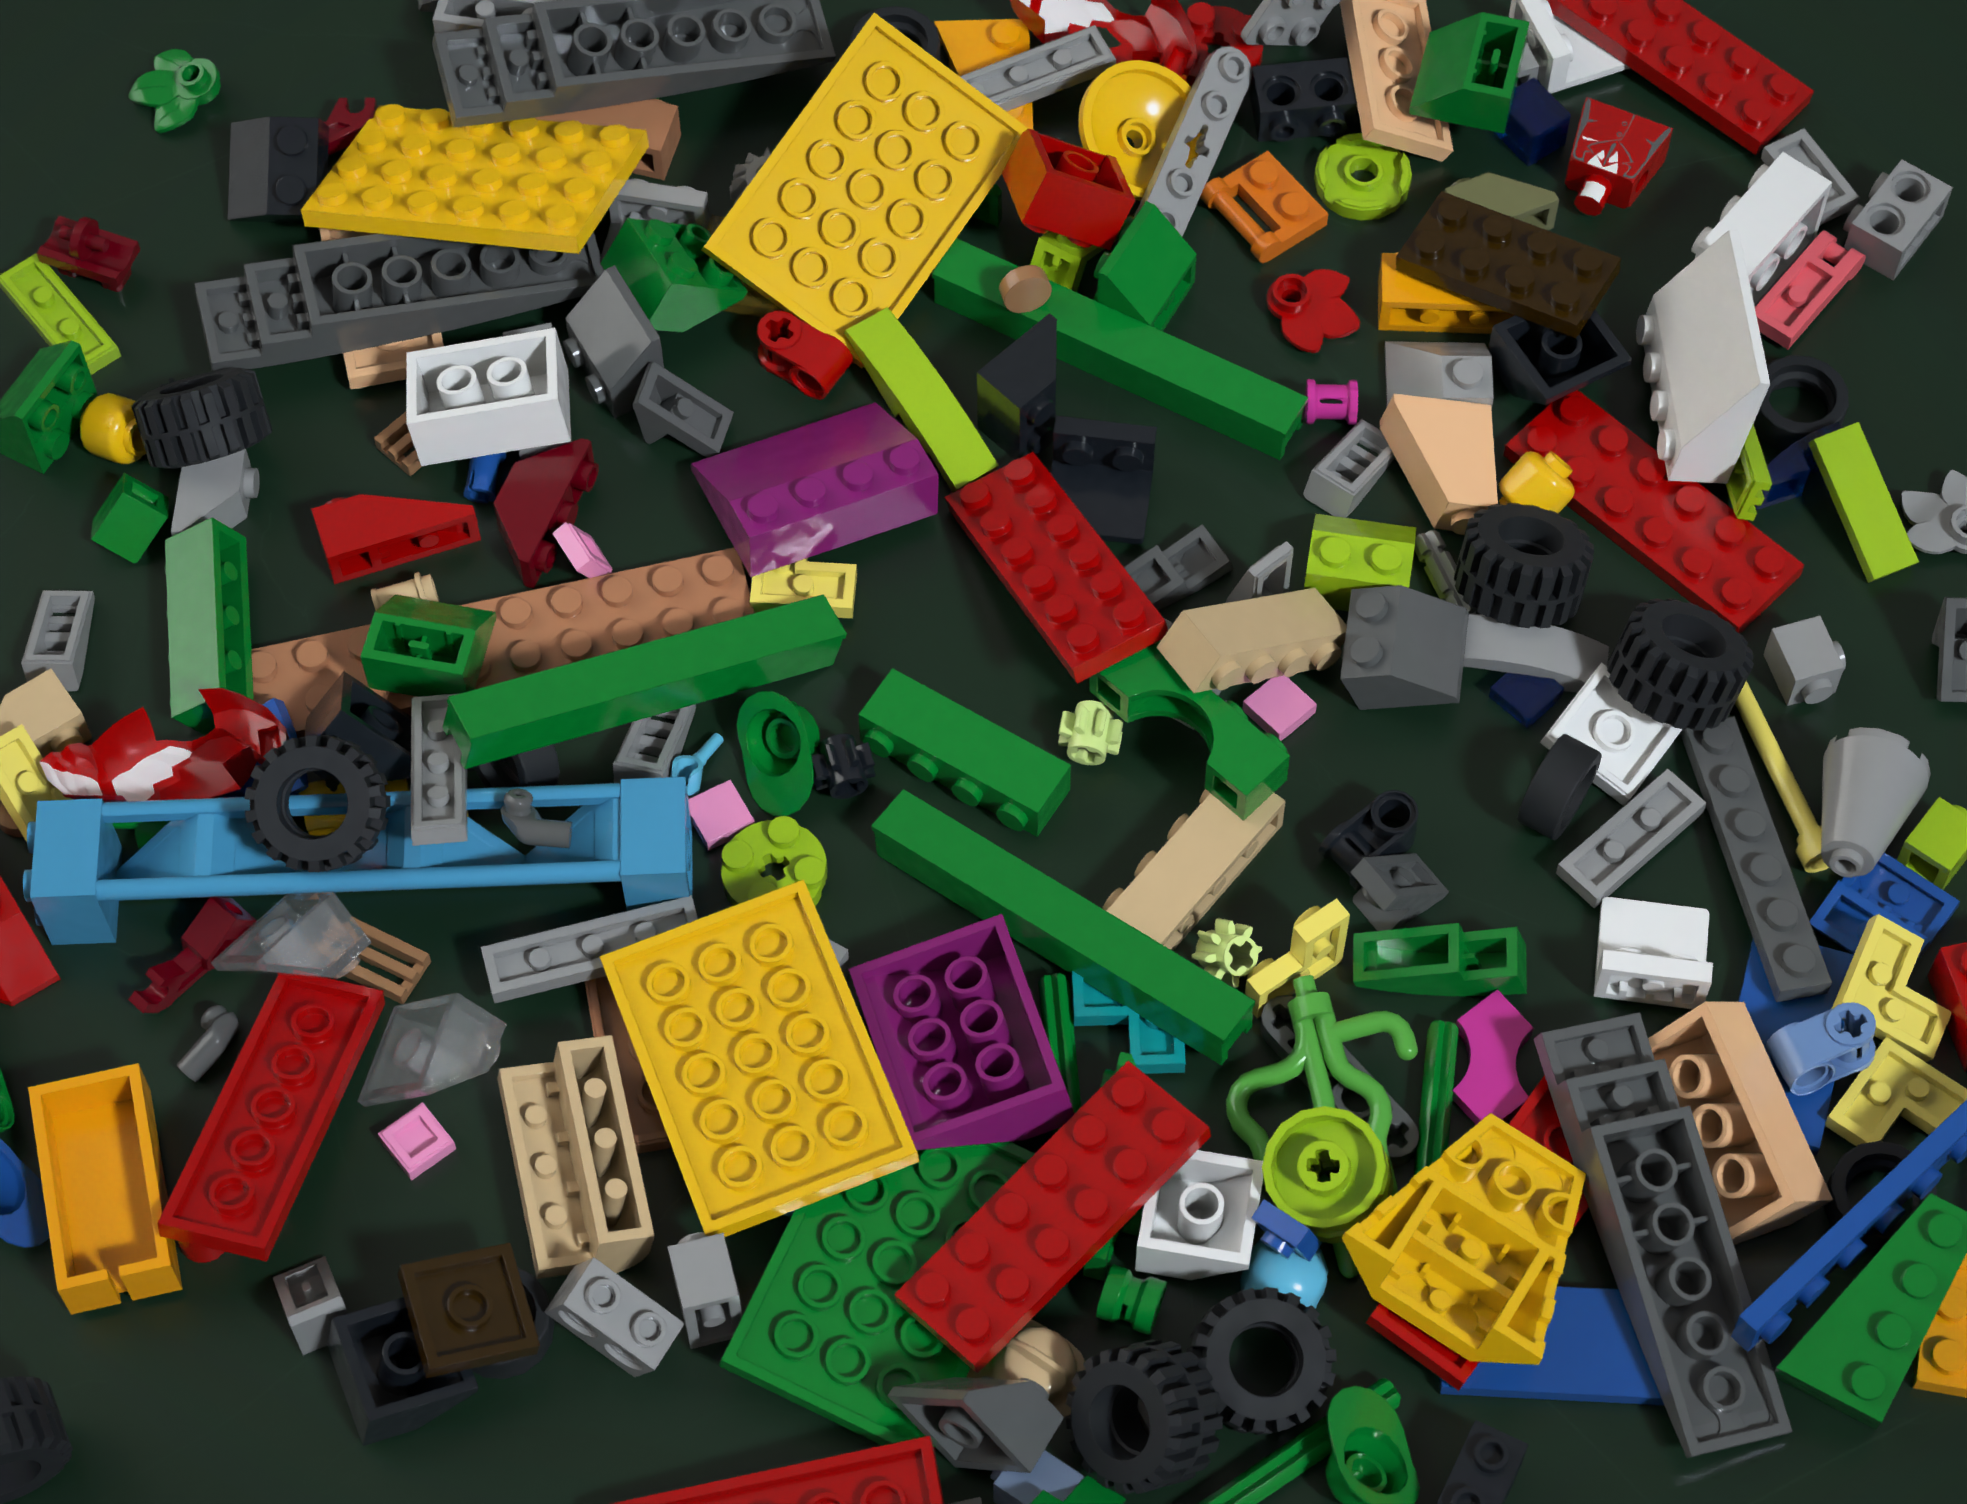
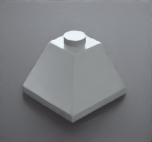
[1385,341,1494,409]

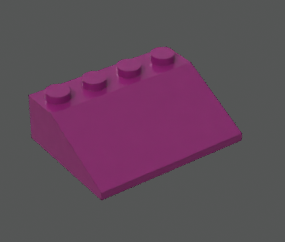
[691,402,939,577]
[849,914,1075,1150]

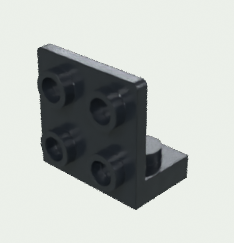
[1051,416,1157,545]

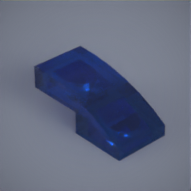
[1755,422,1842,510]

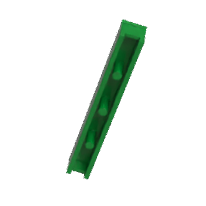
[932,238,1308,460]
[442,594,847,769]
[871,789,1255,1066]

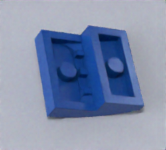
[1810,852,1960,966]

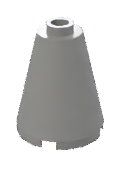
[1821,727,1931,877]

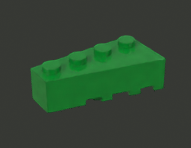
[1774,1193,1967,1430]

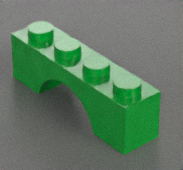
[1089,641,1290,821]

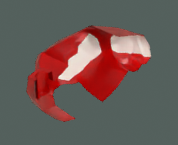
[1010,0,1197,80]
[39,688,289,802]

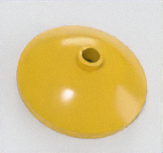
[1078,60,1203,201]

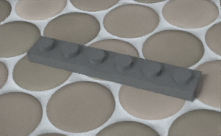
[1681,716,1832,1002]

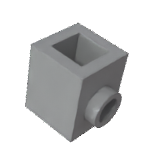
[1763,616,1846,706]

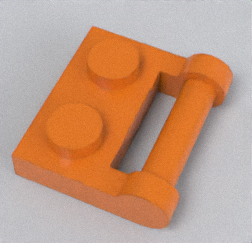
[1200,151,1328,263]

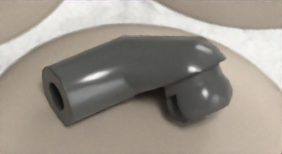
[176,1005,239,1082]

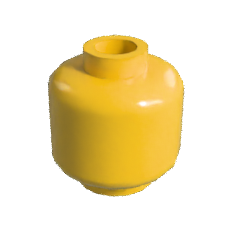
[80,393,146,465]
[1499,451,1575,513]

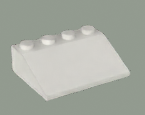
[1636,230,1770,484]

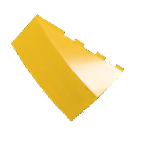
[1342,1113,1586,1365]

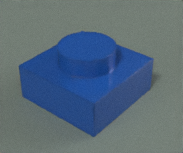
[1251,1199,1322,1262]

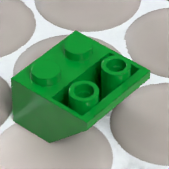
[1409,12,1530,134]
[1094,201,1197,331]
[600,218,748,333]
[0,340,98,474]
[360,594,497,697]

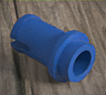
[463,452,506,503]

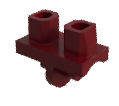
[36,216,141,292]

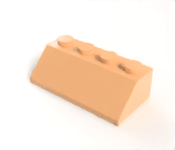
[1648,1001,1833,1245]

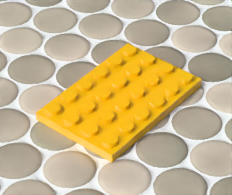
[702,12,1029,368]
[301,104,649,254]
[599,879,920,1237]

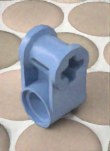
[1766,1002,1876,1096]

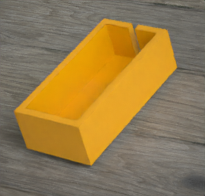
[28,1063,183,1315]

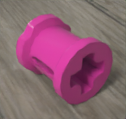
[1305,379,1358,425]

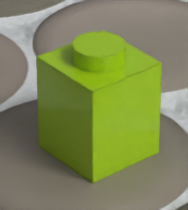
[1897,797,1967,890]

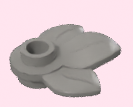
[1900,470,1967,554]

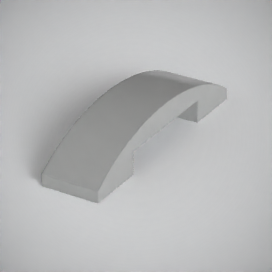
[1463,614,1609,693]

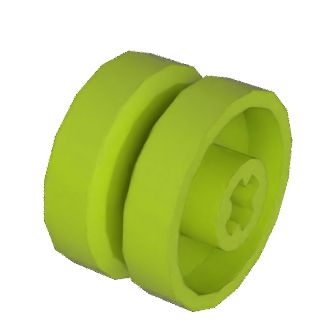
[1262,1106,1394,1244]

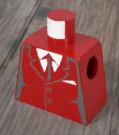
[1565,97,1673,216]

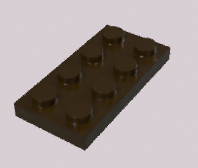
[1396,191,1621,338]

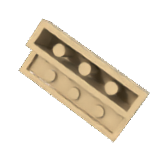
[497,1035,654,1279]

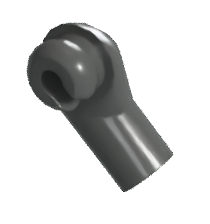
[501,789,572,849]

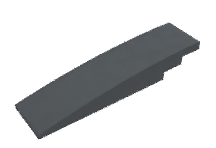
[432,0,836,128]
[195,232,605,371]
[1534,1012,1793,1458]

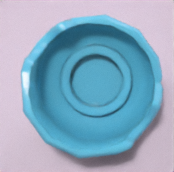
[1240,1240,1329,1309]

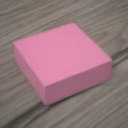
[552,522,613,578]
[1242,676,1317,741]
[688,779,755,851]
[378,1102,456,1181]

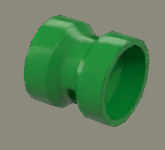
[1096,1264,1167,1335]

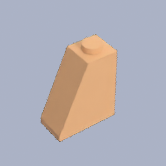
[1380,394,1498,535]

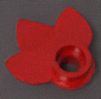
[1266,269,1361,353]

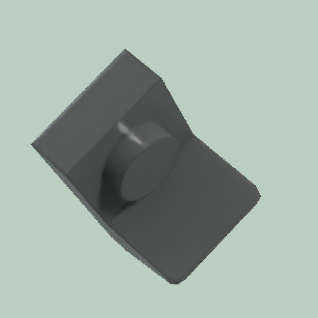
[633,361,734,458]
[1932,597,1967,702]
[1351,853,1449,931]

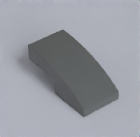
[1124,524,1233,610]

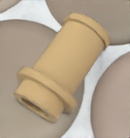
[371,572,439,610]

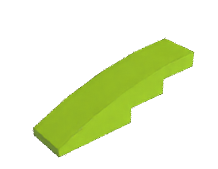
[844,307,999,493]

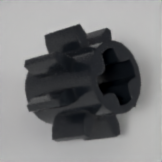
[812,734,876,799]

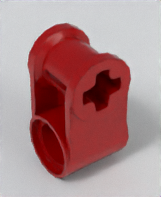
[757,311,853,400]

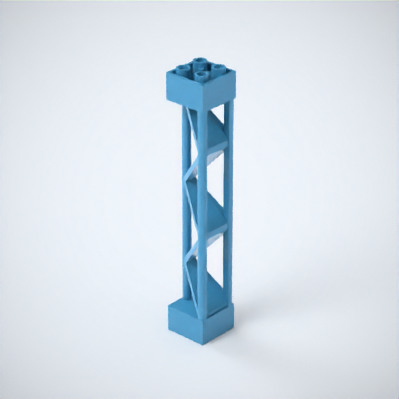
[23,777,693,945]

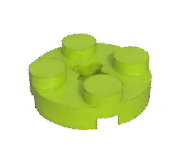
[721,816,828,906]

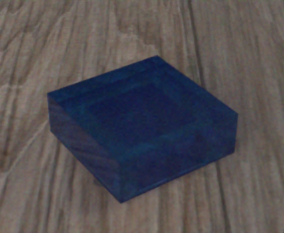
[1489,672,1564,729]

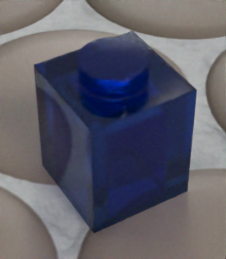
[1495,77,1571,167]

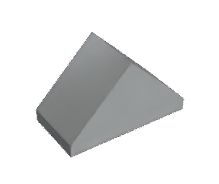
[273,1256,348,1355]

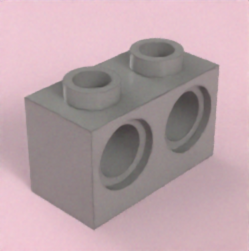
[1843,159,1953,280]
[544,1258,685,1377]

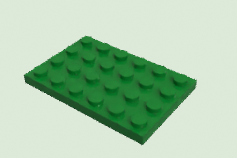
[719,1142,1035,1446]

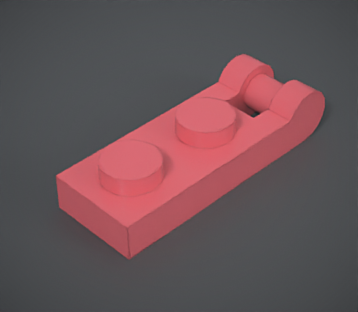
[1755,230,1866,350]

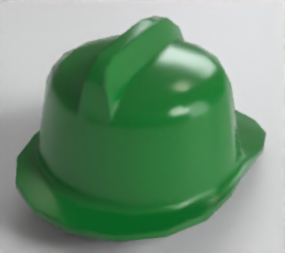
[736,691,821,816]
[1325,1386,1420,1504]

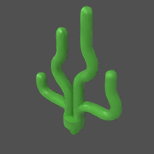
[1226,975,1418,1278]

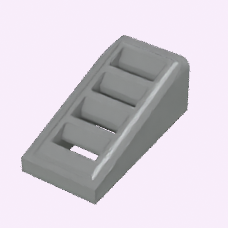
[1303,419,1395,518]
[1226,541,1293,603]
[21,590,95,691]
[613,704,696,783]

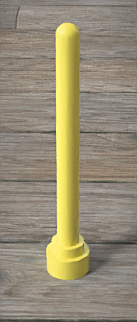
[1735,680,1829,873]

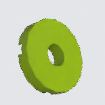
[1314,133,1412,221]

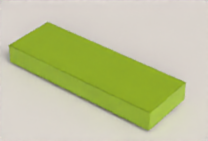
[0,253,121,375]
[1808,422,1919,583]

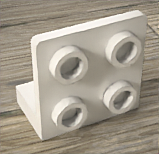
[1509,0,1630,94]
[1594,897,1713,1009]

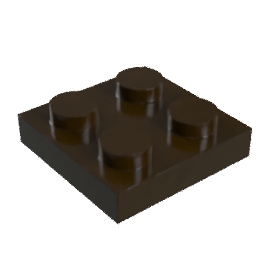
[397,1242,540,1378]

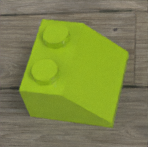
[1304,514,1416,611]

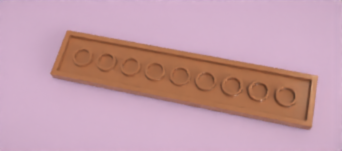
[251,548,755,738]

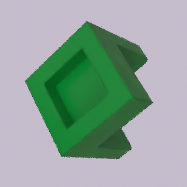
[91,473,168,563]

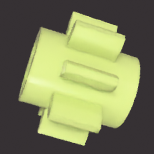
[1058,700,1123,765]
[1192,918,1262,988]

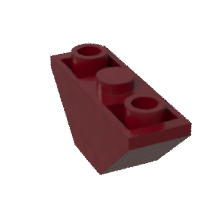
[494,438,599,589]

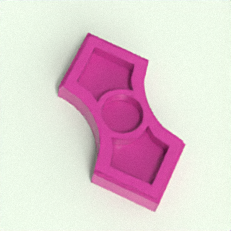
[1452,989,1534,1125]

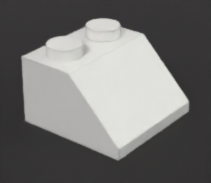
[1135,1150,1264,1280]

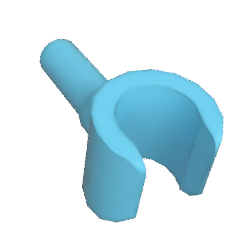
[670,733,724,796]

